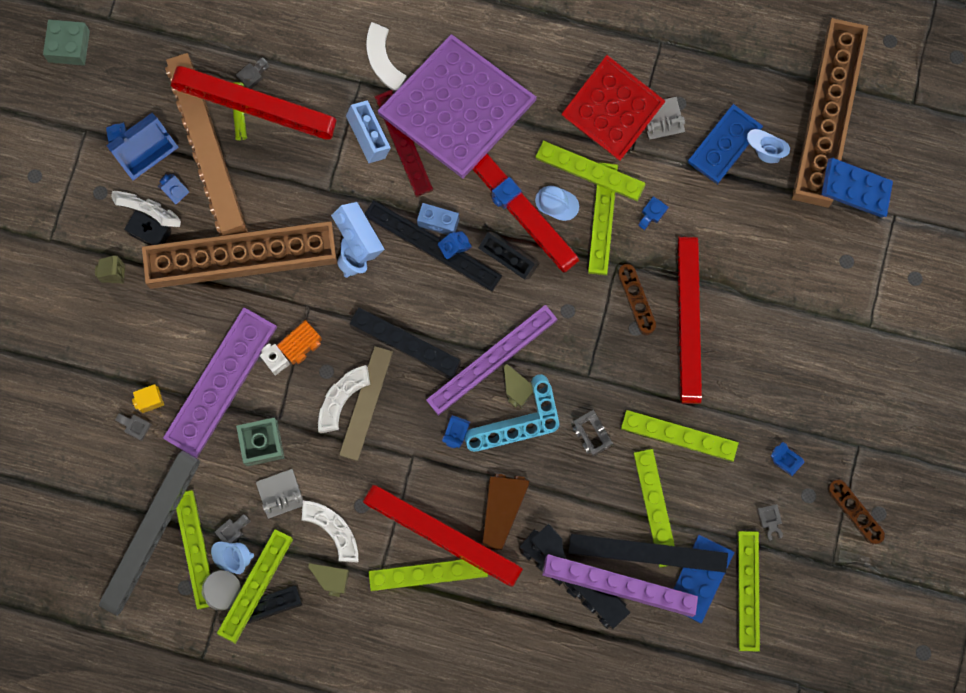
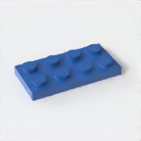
[687,104,763,185]
[821,158,893,218]
[673,535,734,624]

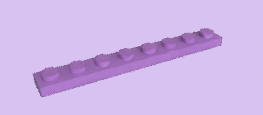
[426,305,557,416]
[543,554,698,617]

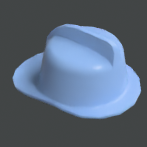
[747,129,790,163]
[535,186,579,221]
[337,238,367,278]
[211,541,254,574]

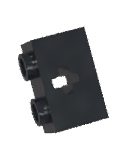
[124,210,171,246]

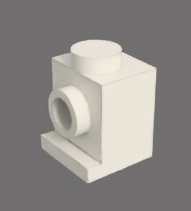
[260,344,290,376]

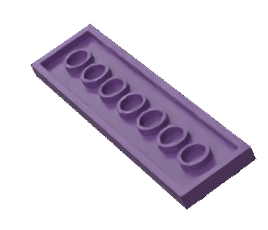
[163,308,277,458]

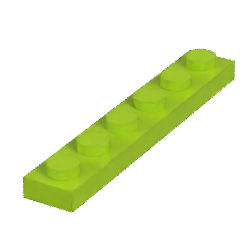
[536,141,645,202]
[588,163,618,276]
[621,410,739,462]
[633,449,675,568]
[176,490,211,610]
[217,530,293,644]
[738,531,760,652]
[369,560,488,591]

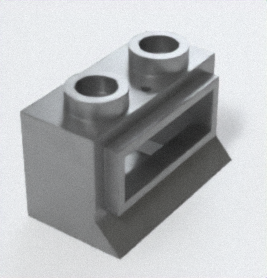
[572,410,613,456]

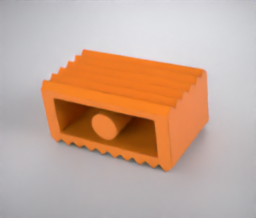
[276,320,322,365]

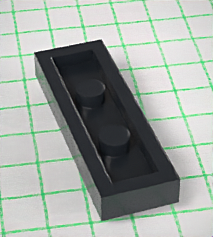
[246,585,303,625]

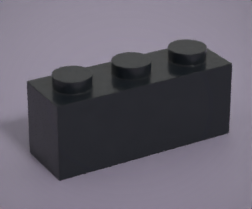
[478,232,540,280]

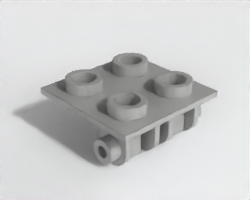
[646,97,685,140]
[256,469,303,519]

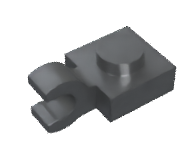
[236,57,269,89]
[115,414,152,441]
[215,515,251,543]

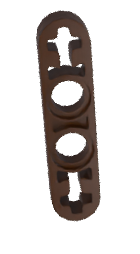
[618,264,656,335]
[828,480,885,545]

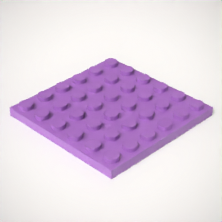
[378,34,536,178]

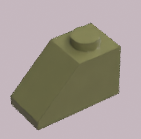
[95,256,126,284]
[504,364,533,409]
[309,563,350,597]

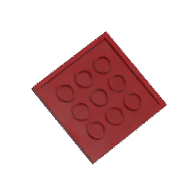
[561,55,666,161]

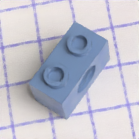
[417,203,459,235]

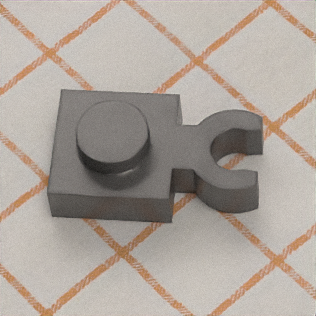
[757,504,783,541]

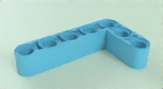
[465,374,559,452]

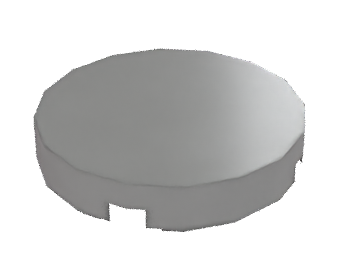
[202,570,241,611]

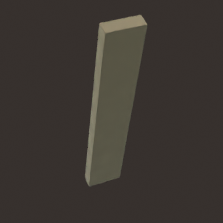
[339,346,393,461]

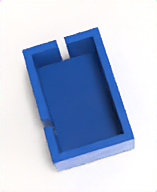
[106,113,179,180]

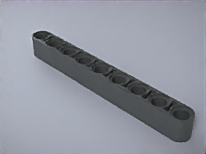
[99,451,200,616]

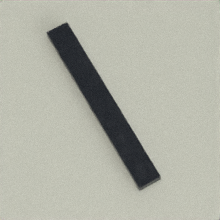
[364,200,502,293]
[569,534,728,573]

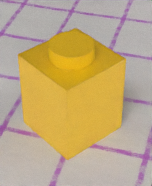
[132,384,164,413]

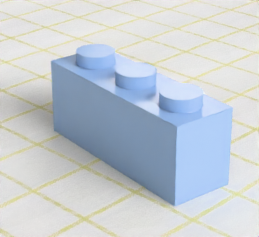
[346,100,391,163]
[331,202,385,263]

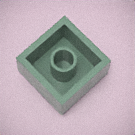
[43,20,90,66]
[236,417,285,466]

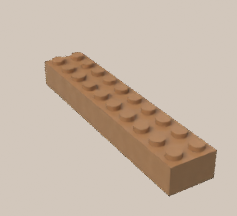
[792,18,868,208]
[165,53,248,236]
[142,221,338,289]

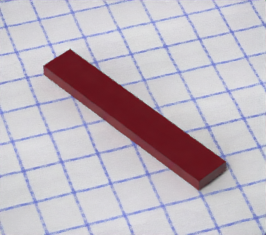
[374,90,433,197]

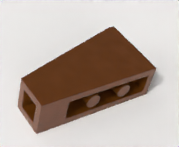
[483,474,529,550]

